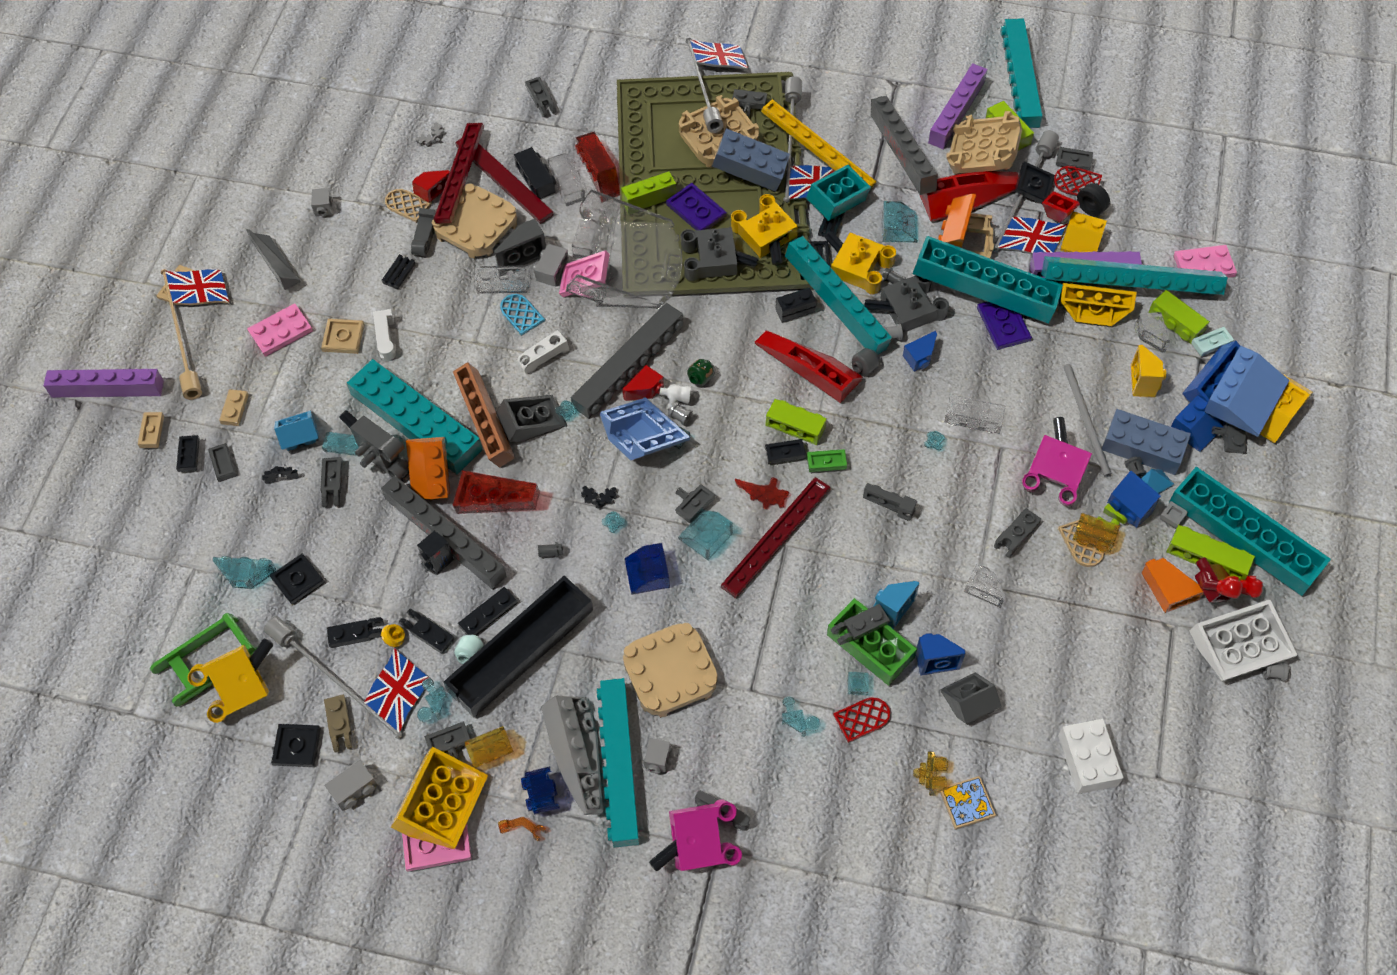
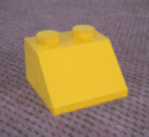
[1060,211,1107,252]
[1130,345,1166,397]

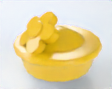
[381,624,405,647]

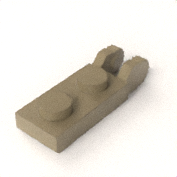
[324,694,352,753]

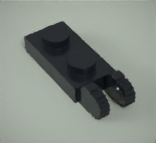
[399,608,455,654]
[327,617,384,648]

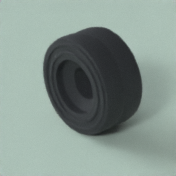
[1077,183,1110,217]

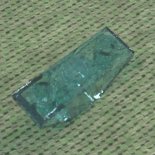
[212,556,276,589]

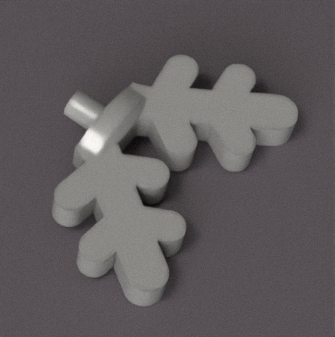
[415,122,444,146]

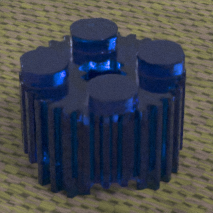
[521,766,560,815]

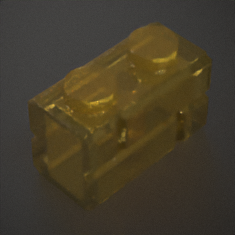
[1072,513,1120,552]
[464,726,514,768]

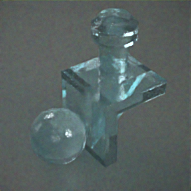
[417,678,447,722]
[781,696,820,737]

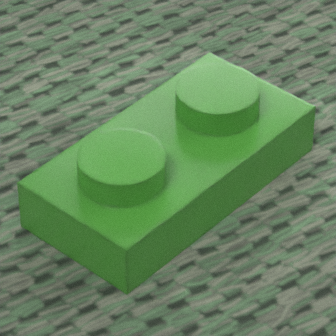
[807,449,847,472]

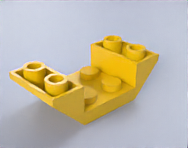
[1260,374,1313,443]

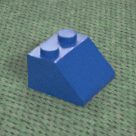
[1171,395,1223,452]
[1107,471,1161,528]
[915,633,966,676]

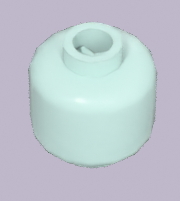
[454,635,484,664]

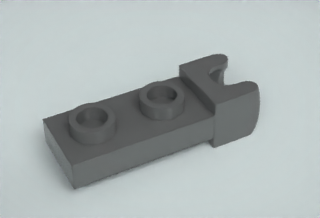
[863,483,918,521]
[994,508,1041,557]

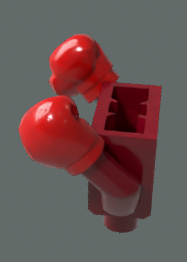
[1195,557,1263,603]

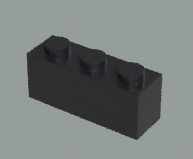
[514,147,556,199]

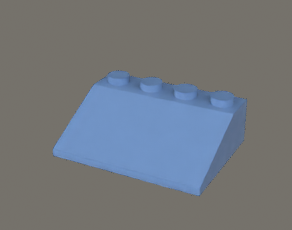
[1204,346,1289,437]

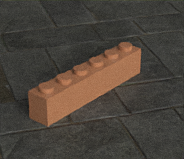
[453,362,515,468]

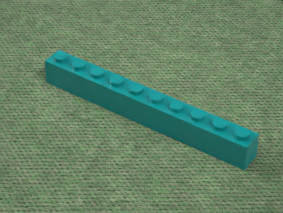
[1041,256,1228,295]

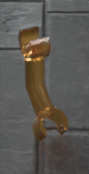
[498,817,546,841]

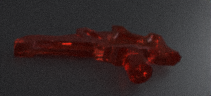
[735,477,790,509]

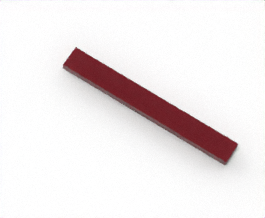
[433,123,484,224]
[455,139,554,224]
[721,477,830,599]

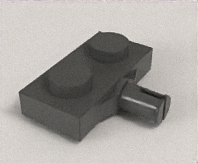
[732,89,767,116]
[1056,147,1093,178]
[1212,421,1246,454]
[675,484,716,523]
[424,721,471,760]

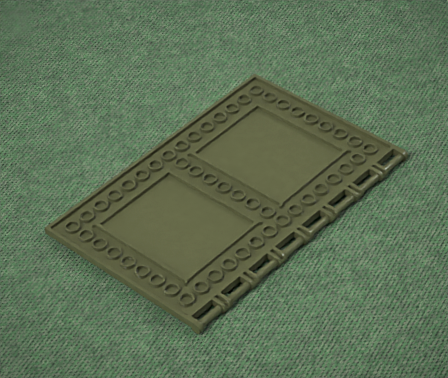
[617,72,813,297]

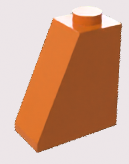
[1142,558,1204,613]

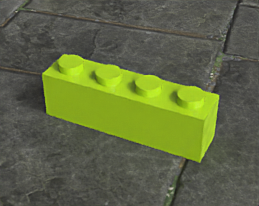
[1166,525,1255,581]

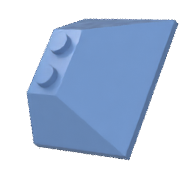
[600,398,690,460]

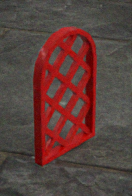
[1054,166,1102,196]
[833,697,890,743]

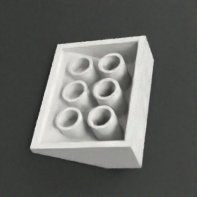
[1189,600,1297,681]

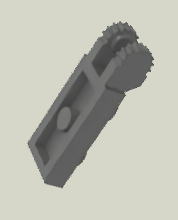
[525,77,556,117]
[320,457,343,507]
[831,604,890,645]
[695,790,750,831]

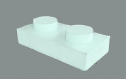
[1191,327,1234,357]

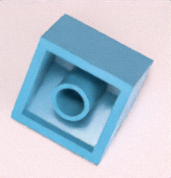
[274,410,319,451]
[873,581,920,629]

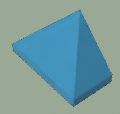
[1141,469,1174,494]

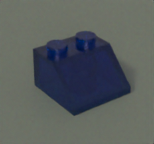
[624,543,670,595]

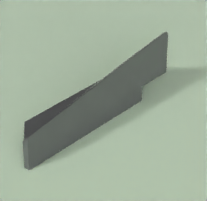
[246,229,300,290]

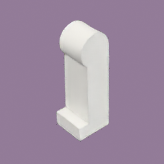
[373,309,396,361]
[517,330,569,373]

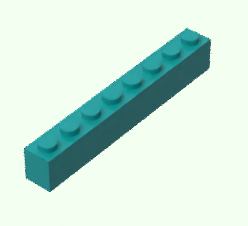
[1000,18,1042,128]
[785,236,892,354]
[597,678,639,848]

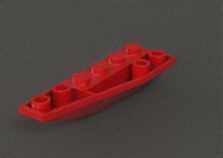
[920,171,1019,222]
[755,330,863,403]

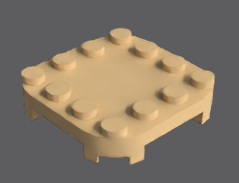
[679,95,759,168]
[947,111,1022,174]
[432,184,517,259]
[623,623,717,718]

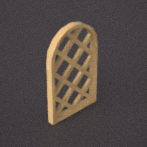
[385,189,432,223]
[1058,517,1104,567]

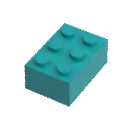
[806,165,871,221]

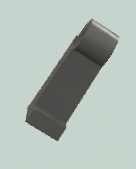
[411,208,436,256]

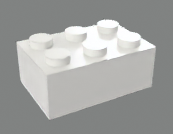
[1058,719,1123,794]

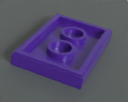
[666,183,727,230]
[977,302,1032,350]

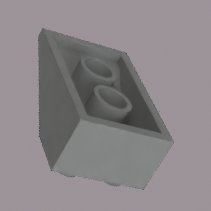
[494,218,546,275]
[496,395,566,443]

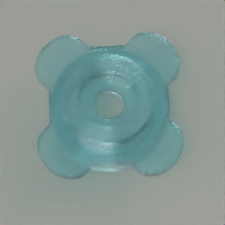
[555,400,577,421]
[924,431,945,451]
[602,511,625,533]

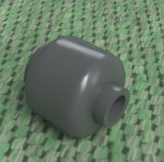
[852,348,879,375]

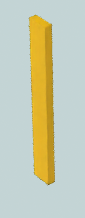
[761,99,876,189]

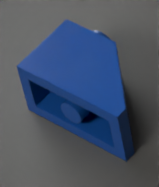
[903,331,937,372]

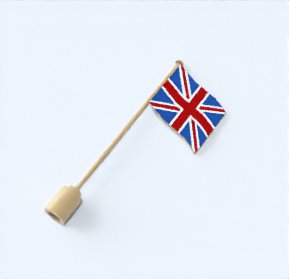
[161,269,230,400]

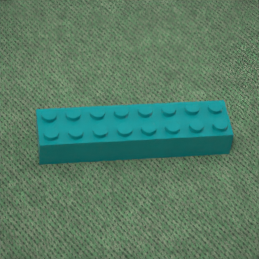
[912,236,1063,324]
[347,359,483,475]
[1169,467,1331,596]

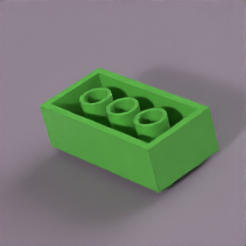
[827,598,917,686]

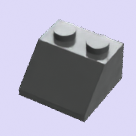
[940,672,1002,724]

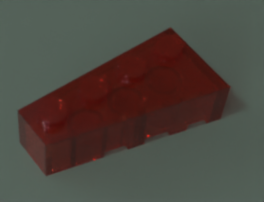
[574,131,620,201]
[452,470,540,514]

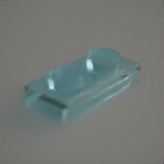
[322,432,359,456]

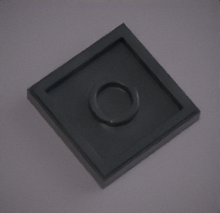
[1014,161,1055,204]
[269,553,325,605]
[271,724,321,767]

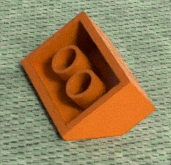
[938,194,976,248]
[406,437,450,499]

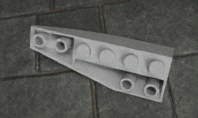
[541,695,603,815]

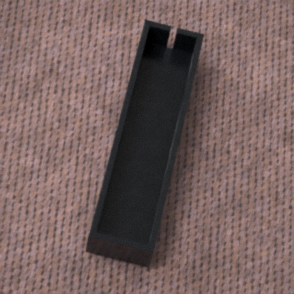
[443,575,593,718]

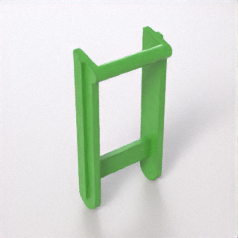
[150,613,257,707]

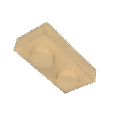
[219,389,249,426]
[138,412,164,448]

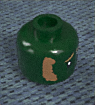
[687,359,714,386]

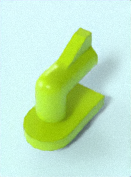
[1092,503,1128,533]

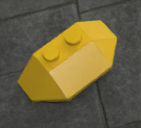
[1060,283,1137,326]

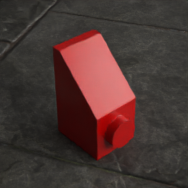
[412,170,450,203]
[1042,191,1080,223]
[622,365,664,401]

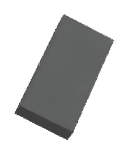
[208,443,237,482]

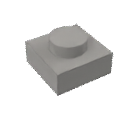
[1160,501,1188,528]

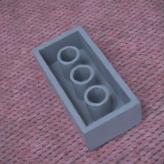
[712,128,790,192]
[1102,409,1191,475]

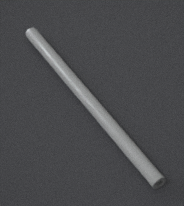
[1063,364,1111,477]

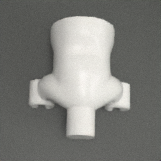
[660,384,691,410]

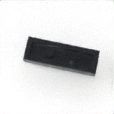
[458,587,518,636]

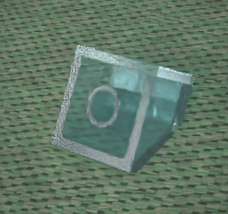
[882,201,918,243]
[678,510,733,560]

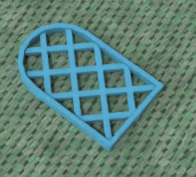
[500,294,545,335]

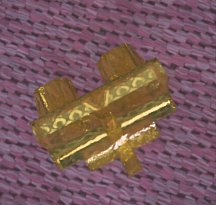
[913,752,949,796]

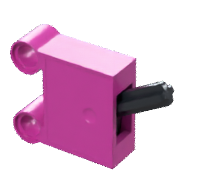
[1022,417,1092,507]
[649,799,742,871]

